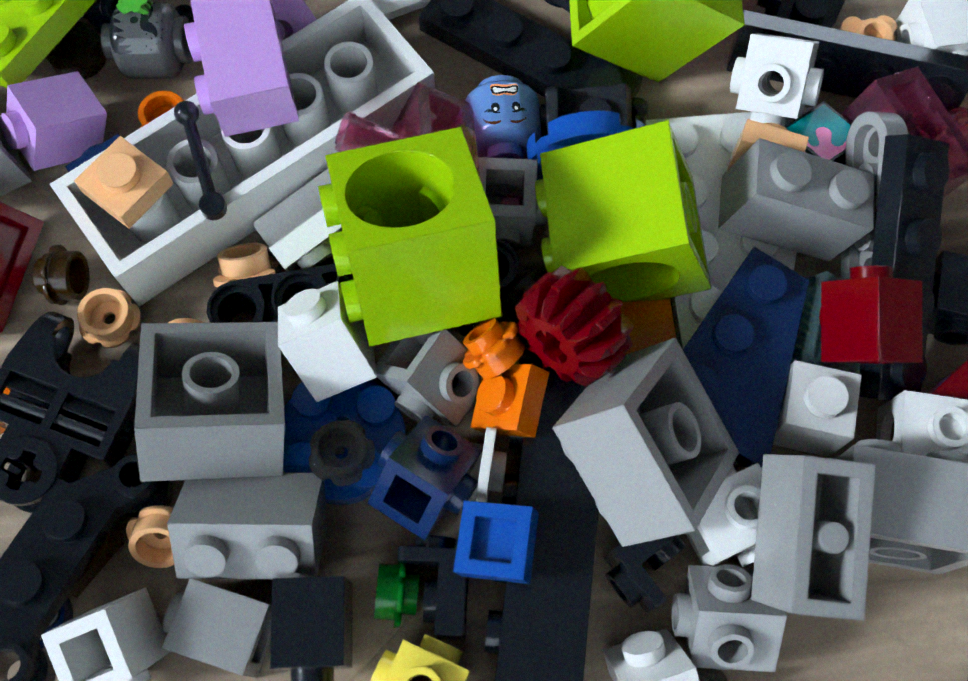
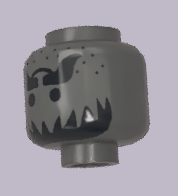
[101,1,192,79]

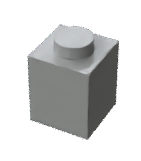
[162,578,272,678]

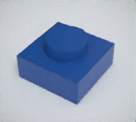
[453,500,539,584]

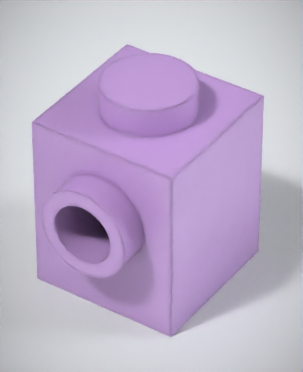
[0,71,107,171]

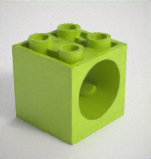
[569,0,745,83]
[535,120,712,303]
[318,127,502,347]

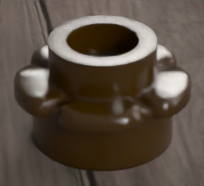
[33,245,90,305]

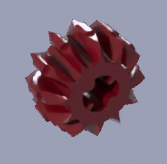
[515,266,634,387]

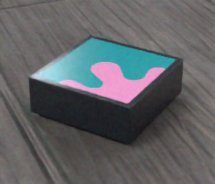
[785,101,852,164]

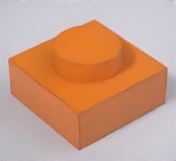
[470,364,549,438]

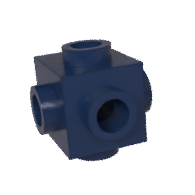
[367,415,483,541]

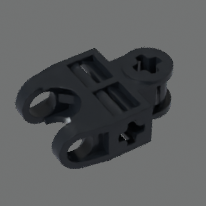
[0,311,140,514]

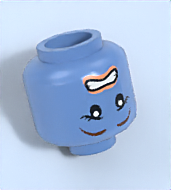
[463,75,542,159]

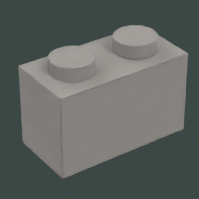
[718,138,874,261]
[751,454,876,621]
[167,473,328,579]

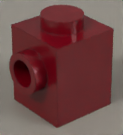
[819,266,923,364]

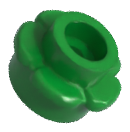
[374,563,419,628]

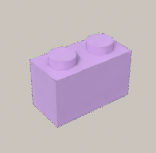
[184,0,299,137]

